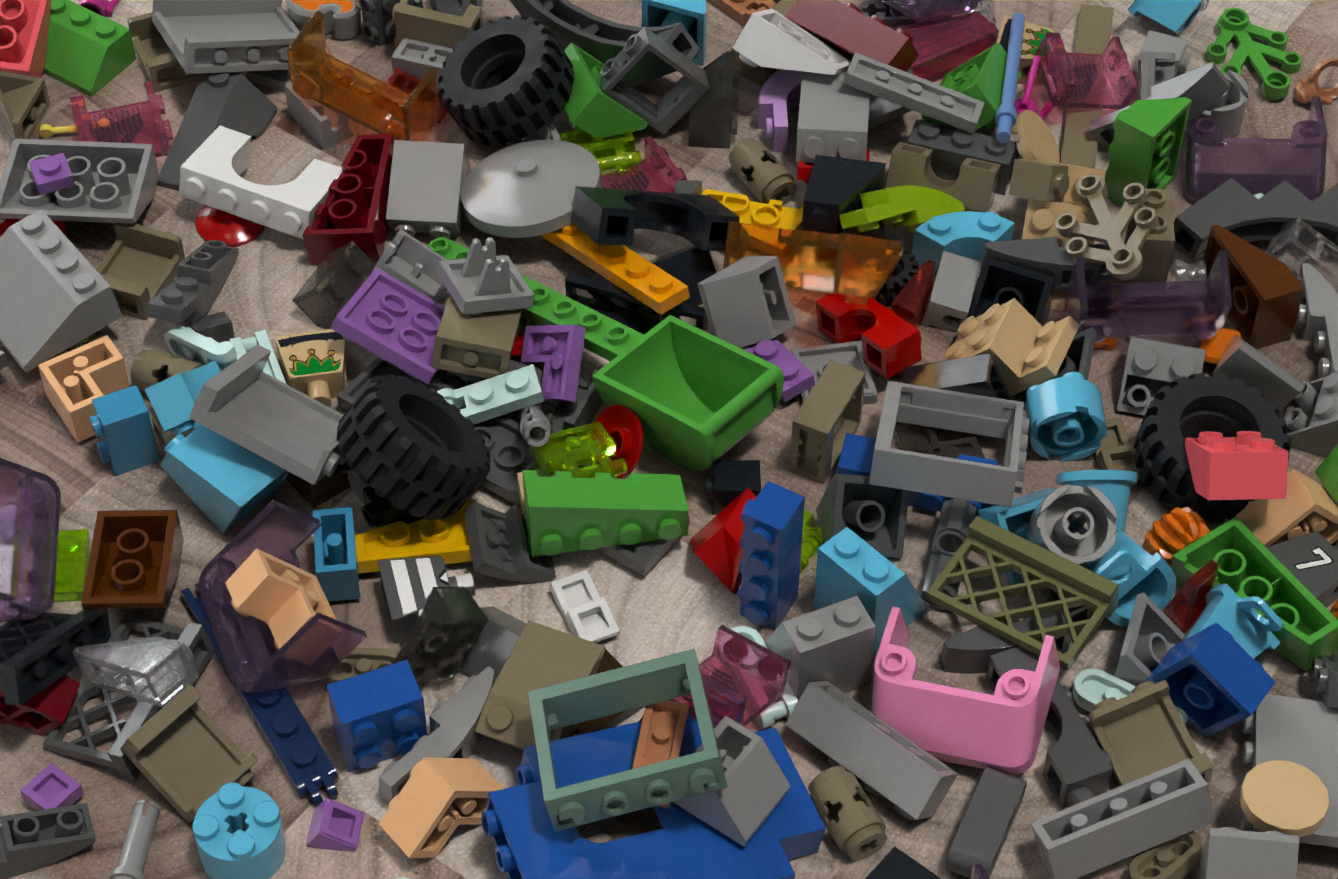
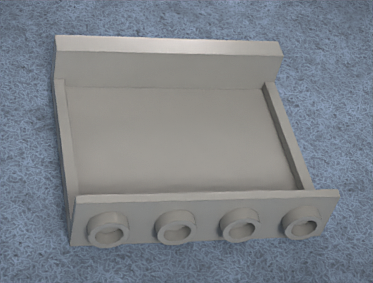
[152,0,320,74]
[189,345,346,485]
[1241,694,1338,848]

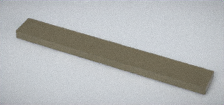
[1060,4,1114,168]

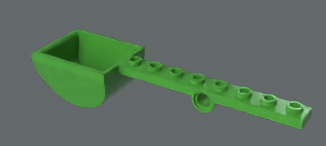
[427,235,784,471]

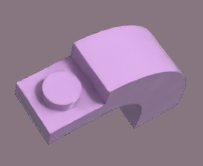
[758,69,802,152]

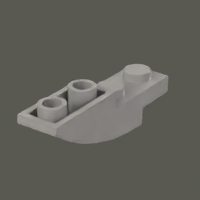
[1296,263,1338,379]
[379,666,495,805]

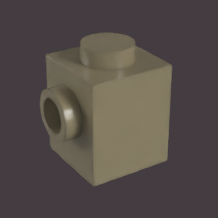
[1009,159,1069,202]

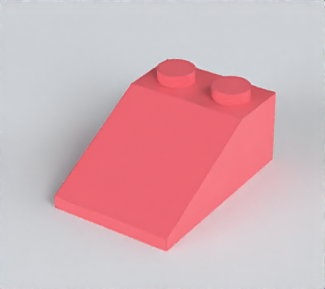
[0,0,52,78]

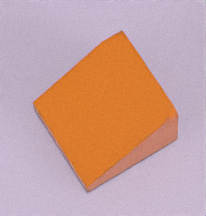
[1200,325,1241,365]

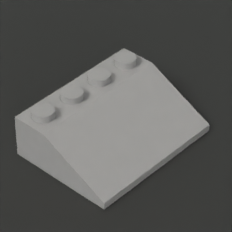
[0,138,159,224]
[0,209,123,373]

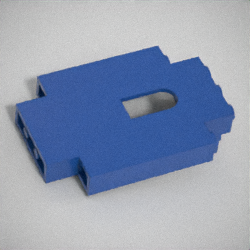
[481,707,826,879]

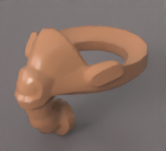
[1294,58,1338,104]

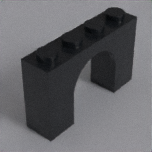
[571,186,740,252]

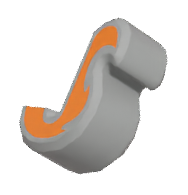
[286,0,362,40]

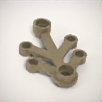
[1055,174,1159,281]

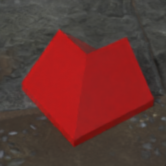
[690,487,756,595]

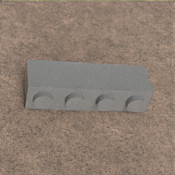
[785,681,958,820]
[1031,758,1215,879]

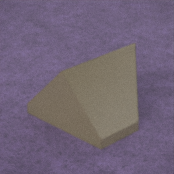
[0,71,50,140]

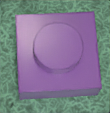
[29,153,75,195]
[20,763,84,811]

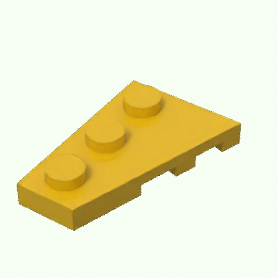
[700,189,803,259]
[356,498,472,573]

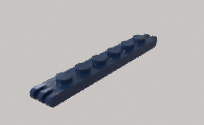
[180,575,339,806]

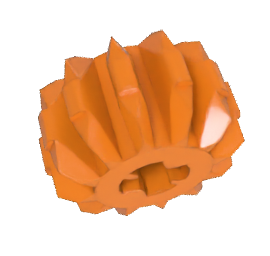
[1142,507,1211,567]

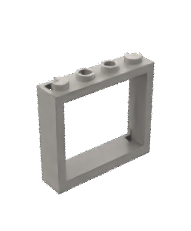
[869,381,1030,507]

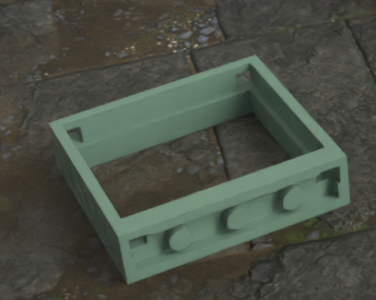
[528,648,728,832]

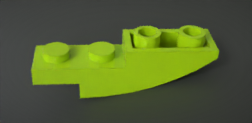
[839,185,965,233]

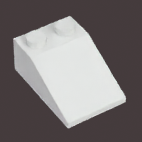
[732,9,851,75]

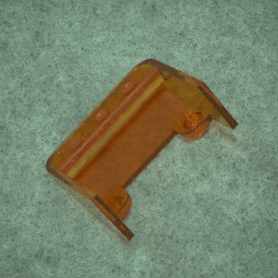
[287,10,438,141]
[723,221,904,305]

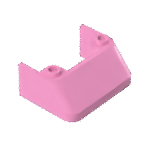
[871,606,1060,775]

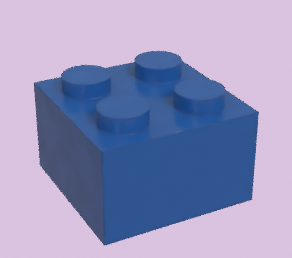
[1147,622,1276,738]
[327,660,428,772]

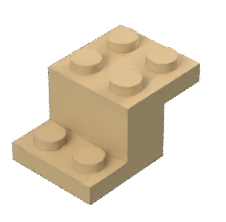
[1022,160,1106,247]
[945,298,1080,396]

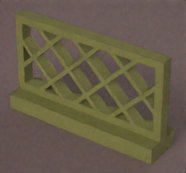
[926,516,1118,670]

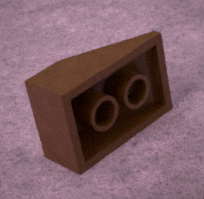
[1200,224,1304,350]
[81,510,184,609]

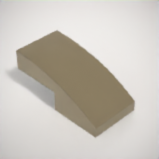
[1093,417,1141,481]

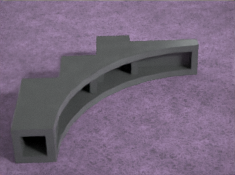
[510,0,700,87]
[1174,178,1338,262]

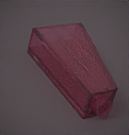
[892,12,999,82]

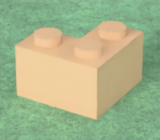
[38,335,130,443]
[1236,469,1338,547]
[225,548,341,663]
[379,757,504,858]

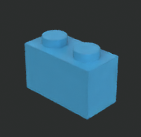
[89,385,159,476]
[312,507,361,602]

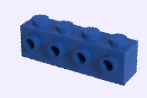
[738,481,805,631]

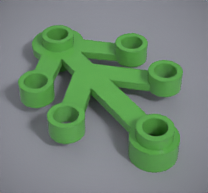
[1206,8,1302,101]

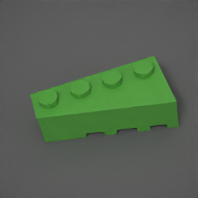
[522,470,689,557]
[1171,516,1338,671]

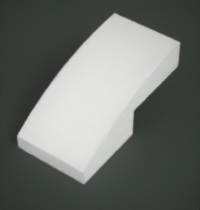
[550,570,620,643]

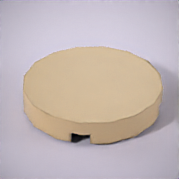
[1011,110,1061,163]
[1240,760,1329,838]

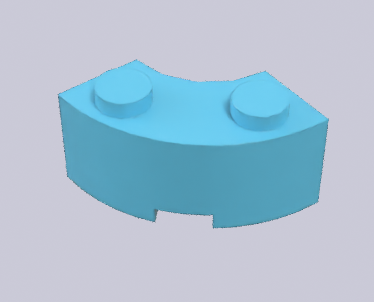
[912,211,1015,274]
[144,360,221,436]

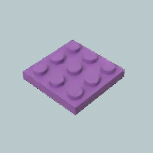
[330,268,445,384]

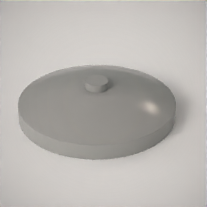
[461,140,602,238]

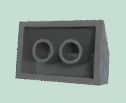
[907,119,1019,195]

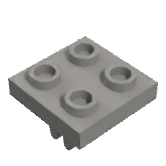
[437,237,535,315]

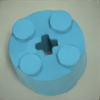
[1025,372,1107,461]
[193,783,286,879]

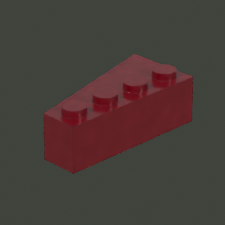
[302,134,394,265]

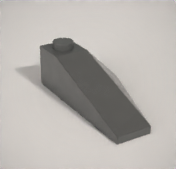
[157,72,278,191]

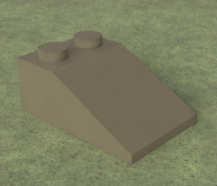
[475,620,606,751]

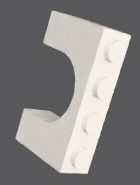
[179,126,342,239]

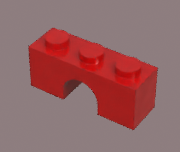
[815,283,922,379]

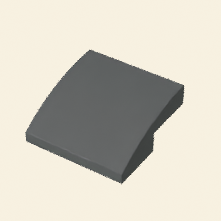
[464,502,556,582]

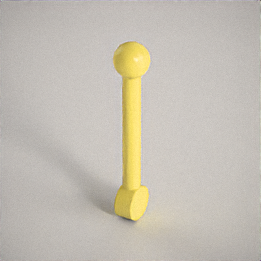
[39,120,111,138]

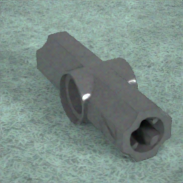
[921,498,977,610]

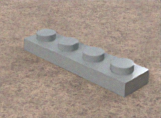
[843,52,985,133]

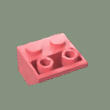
[1185,431,1288,500]

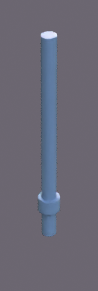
[995,13,1025,143]

